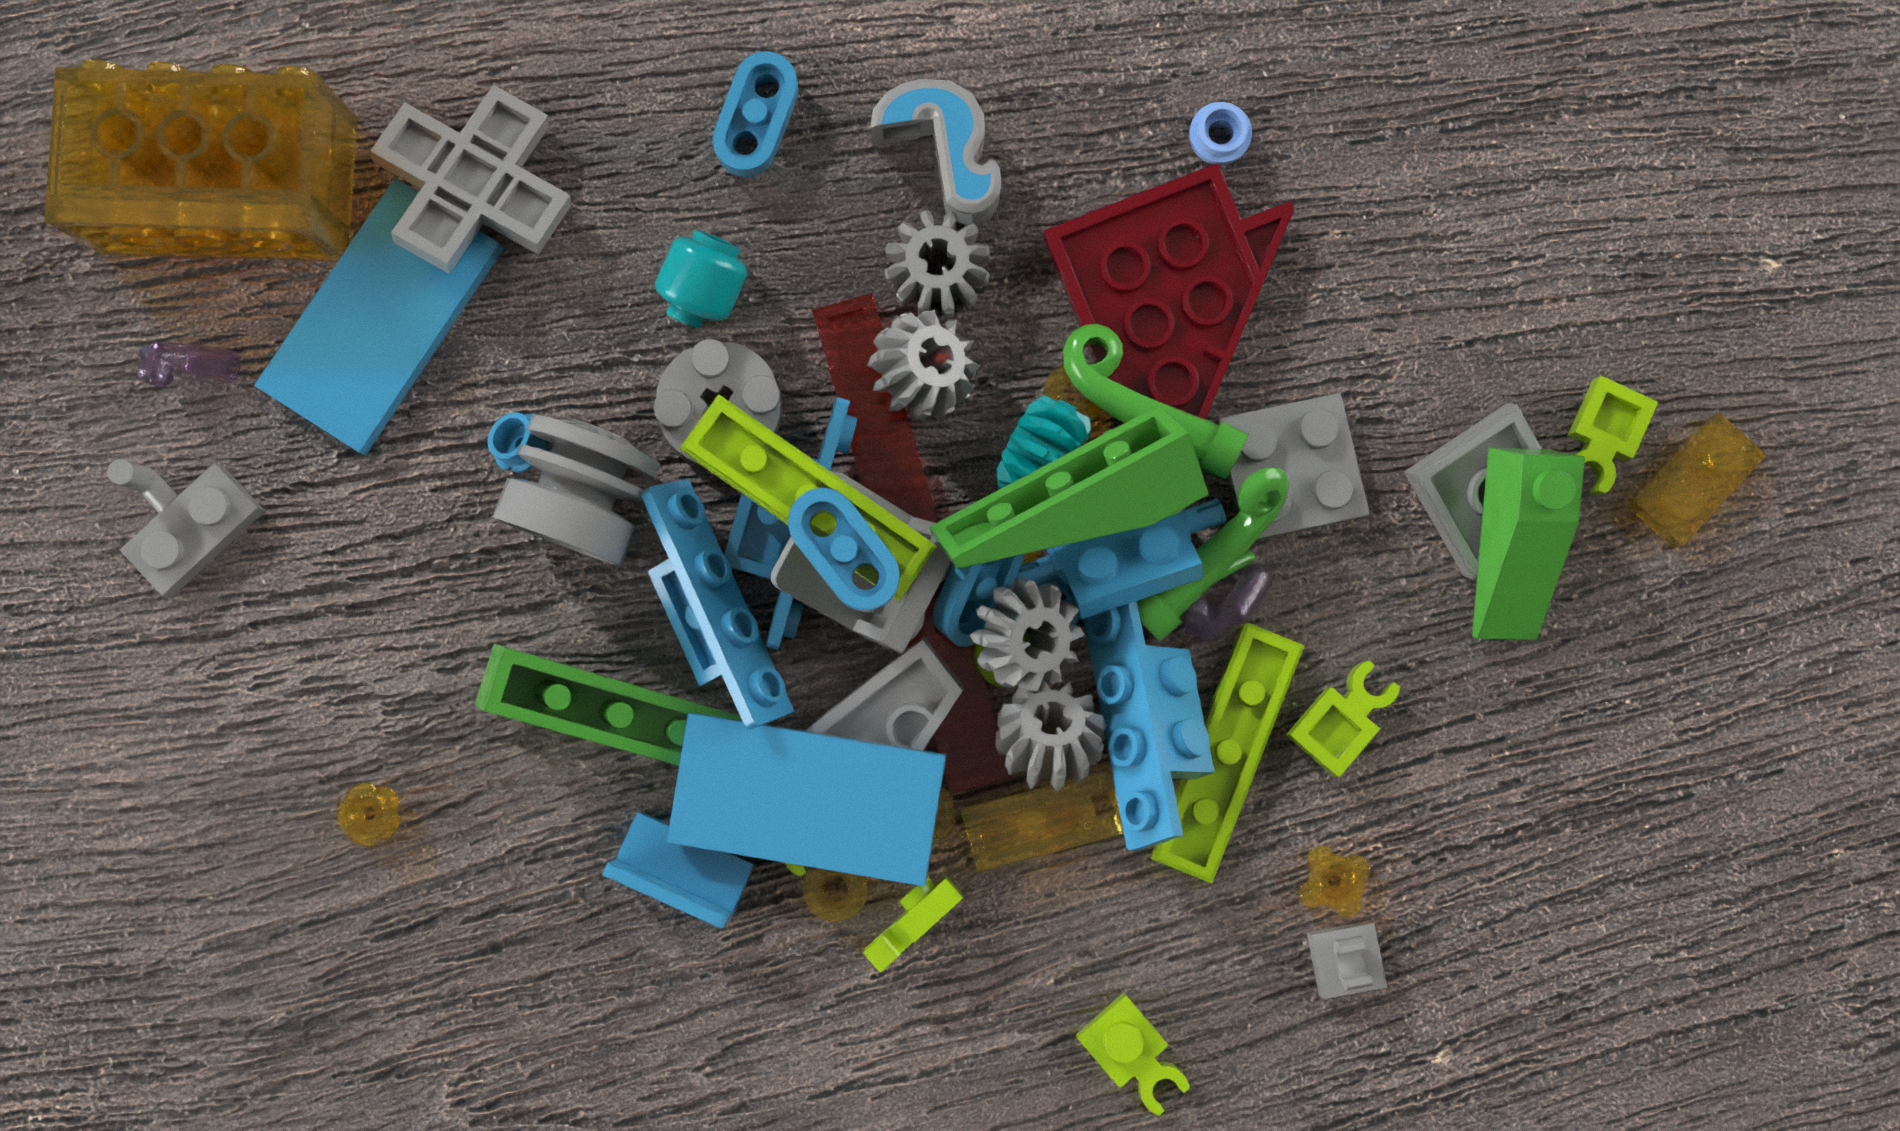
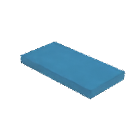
[254,178,504,456]
[667,712,947,887]

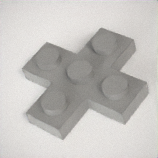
[370,85,571,274]

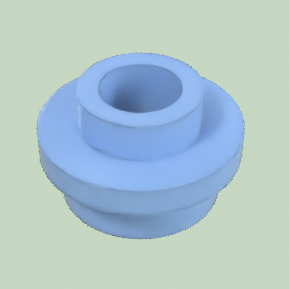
[1189,102,1252,165]

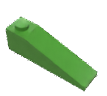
[929,405,1209,569]
[475,643,742,766]

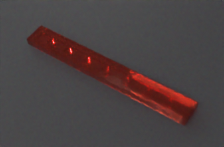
[812,293,1012,795]

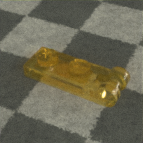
[960,768,1124,872]

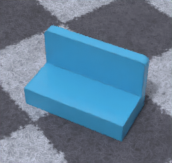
[602,811,756,928]

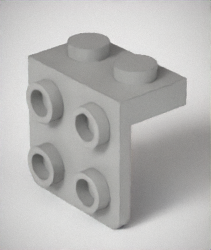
[771,471,952,654]

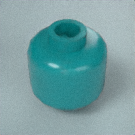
[655,229,748,328]

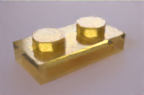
[1628,412,1766,548]

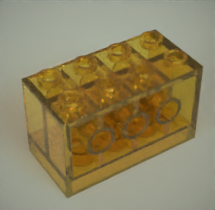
[44,60,357,262]

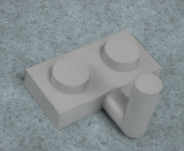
[107,459,265,598]

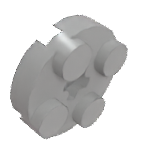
[654,339,782,467]

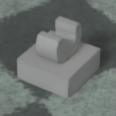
[1307,921,1387,999]

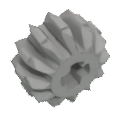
[885,210,990,318]
[866,310,980,421]
[969,579,1086,692]
[995,679,1105,792]

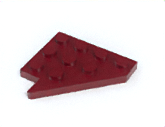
[1042,163,1295,425]

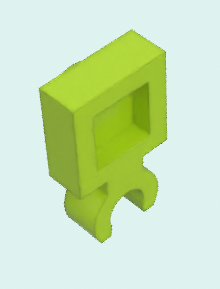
[1567,375,1658,497]
[1286,660,1400,778]
[863,874,963,973]
[1076,992,1190,1116]

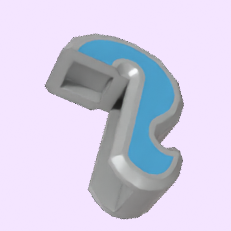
[870,79,1001,226]

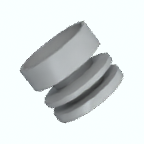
[492,414,661,566]

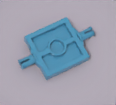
[1015,498,1226,619]

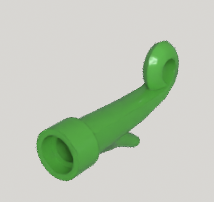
[1063,324,1249,480]
[1137,466,1290,642]

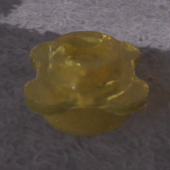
[1299,845,1370,918]

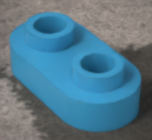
[713,51,799,177]
[788,488,900,612]
[933,554,1024,647]

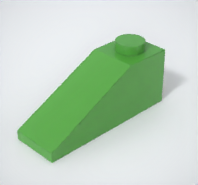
[1472,447,1585,640]

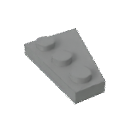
[803,636,965,750]

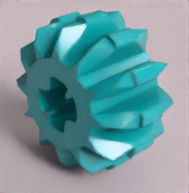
[996,395,1091,488]

